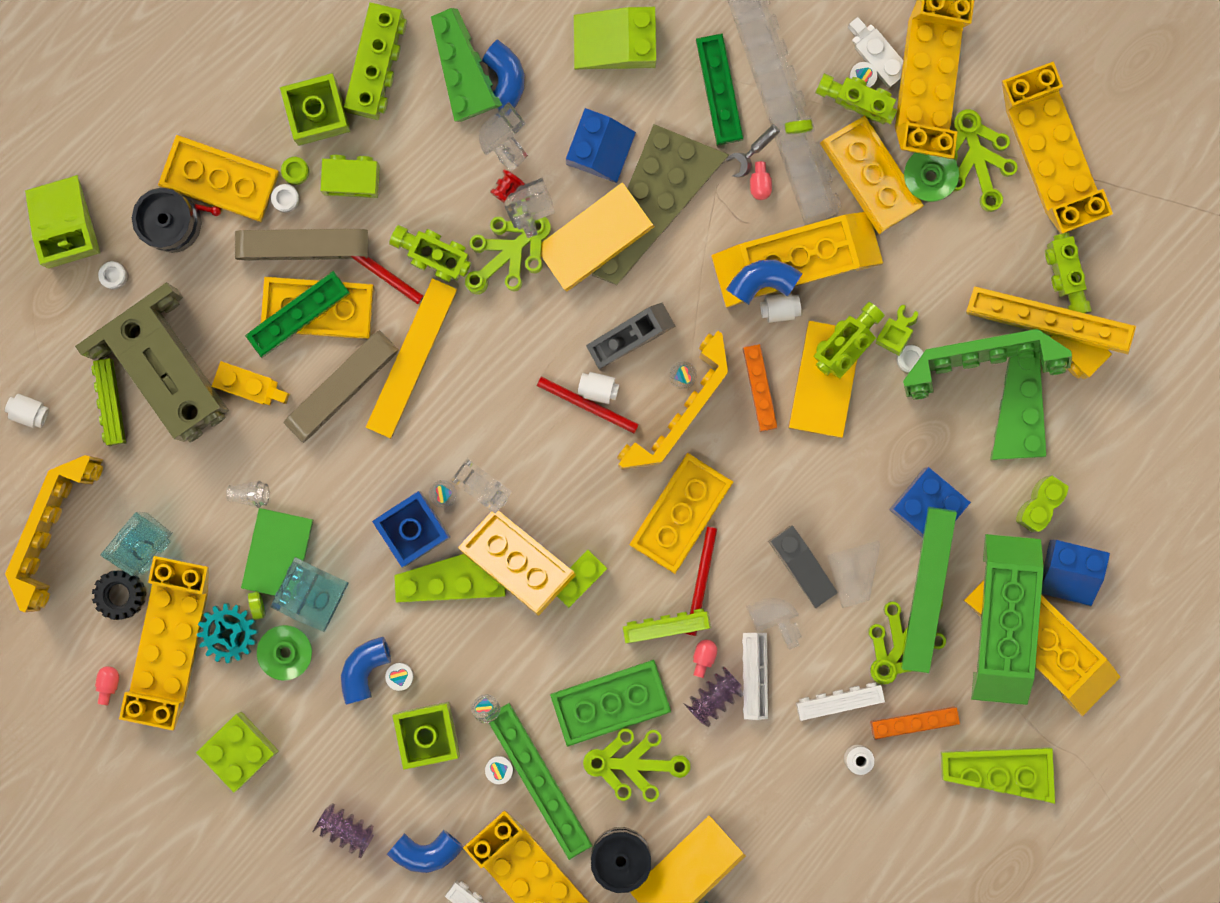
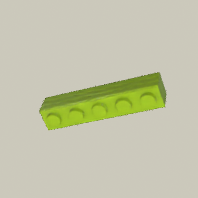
[91,358,126,446]
[623,609,712,644]

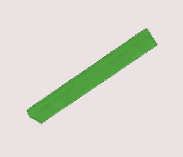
[901,507,957,673]
[486,702,593,860]

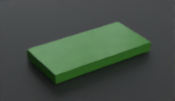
[550,660,671,747]

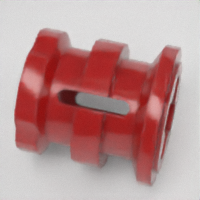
[490,169,526,206]

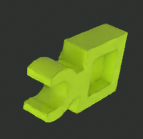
[876,305,918,356]

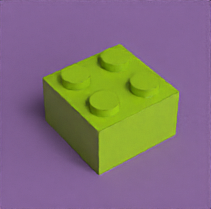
[280,73,351,146]
[392,702,460,770]
[196,711,279,793]

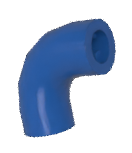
[482,39,525,116]
[726,260,803,305]
[341,637,391,705]
[386,830,464,873]

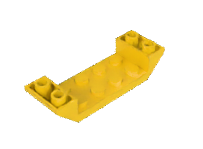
[895,0,974,159]
[1002,61,1113,234]
[711,212,883,308]
[617,331,728,470]
[5,455,103,613]
[119,556,209,730]
[963,580,1121,716]
[463,810,590,903]

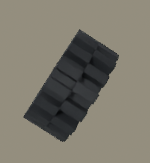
[92,570,146,620]

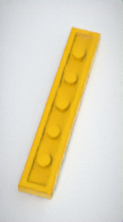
[365,278,458,439]
[966,286,1136,354]

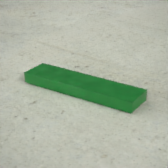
[696,33,743,146]
[245,271,350,358]

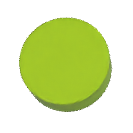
[784,120,813,134]
[281,157,309,185]
[248,591,265,620]

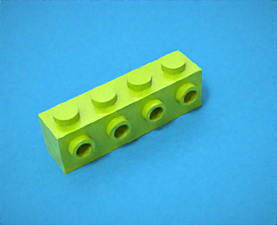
[344,2,407,120]

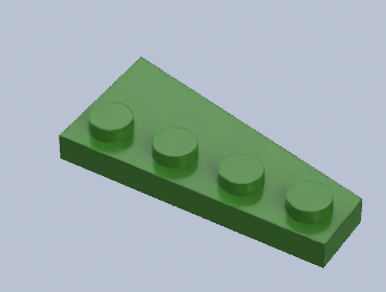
[990,352,1046,460]

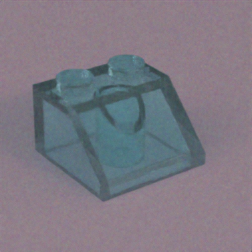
[100,512,173,576]
[270,557,349,632]

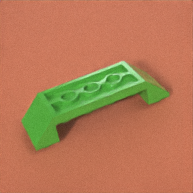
[903,329,1072,400]
[971,534,1044,705]

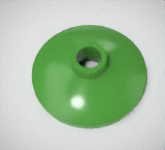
[904,153,959,202]
[257,625,312,681]

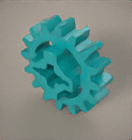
[197,603,258,663]

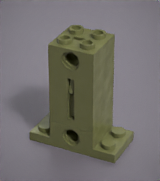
[75,282,229,442]

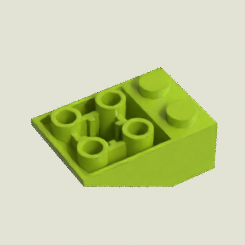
[25,175,100,269]

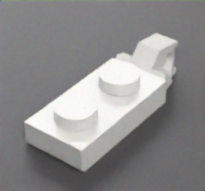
[848,17,903,89]

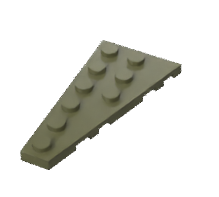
[592,124,729,285]

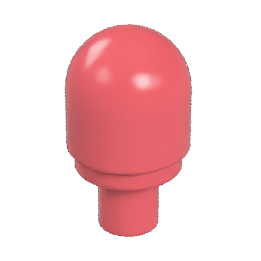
[750,161,772,200]
[693,639,717,678]
[95,666,119,705]

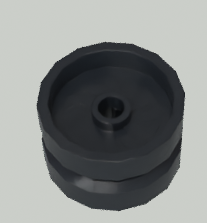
[131,188,202,253]
[591,827,651,893]

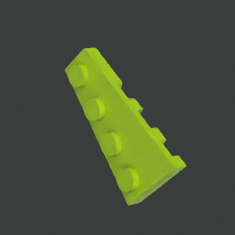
[394,554,506,603]
[941,747,1055,804]

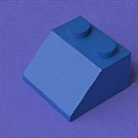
[566,108,636,183]
[1041,540,1110,606]

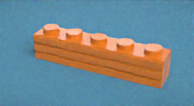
[742,344,777,432]
[870,706,960,739]

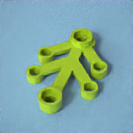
[954,109,1018,212]
[465,214,551,295]
[868,600,946,684]
[583,728,690,802]

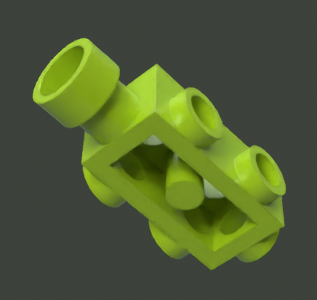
[815,73,897,125]
[389,225,471,282]
[1045,232,1092,313]
[814,301,885,379]

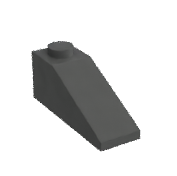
[586,302,675,369]
[768,525,838,608]

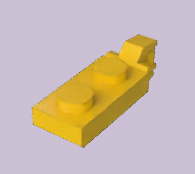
[211,361,290,405]

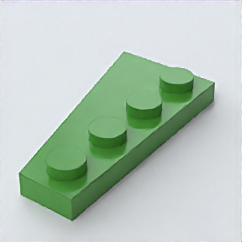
[431,8,502,122]

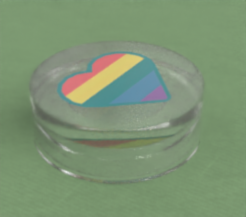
[669,362,697,389]
[429,480,457,508]
[471,694,500,723]

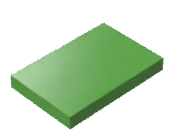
[241,508,314,600]

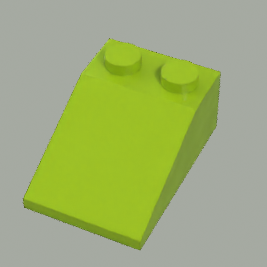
[574,7,656,70]

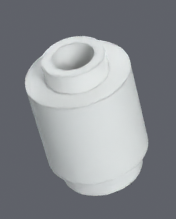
[760,293,801,323]
[578,372,619,404]
[5,394,49,428]
[844,745,874,775]

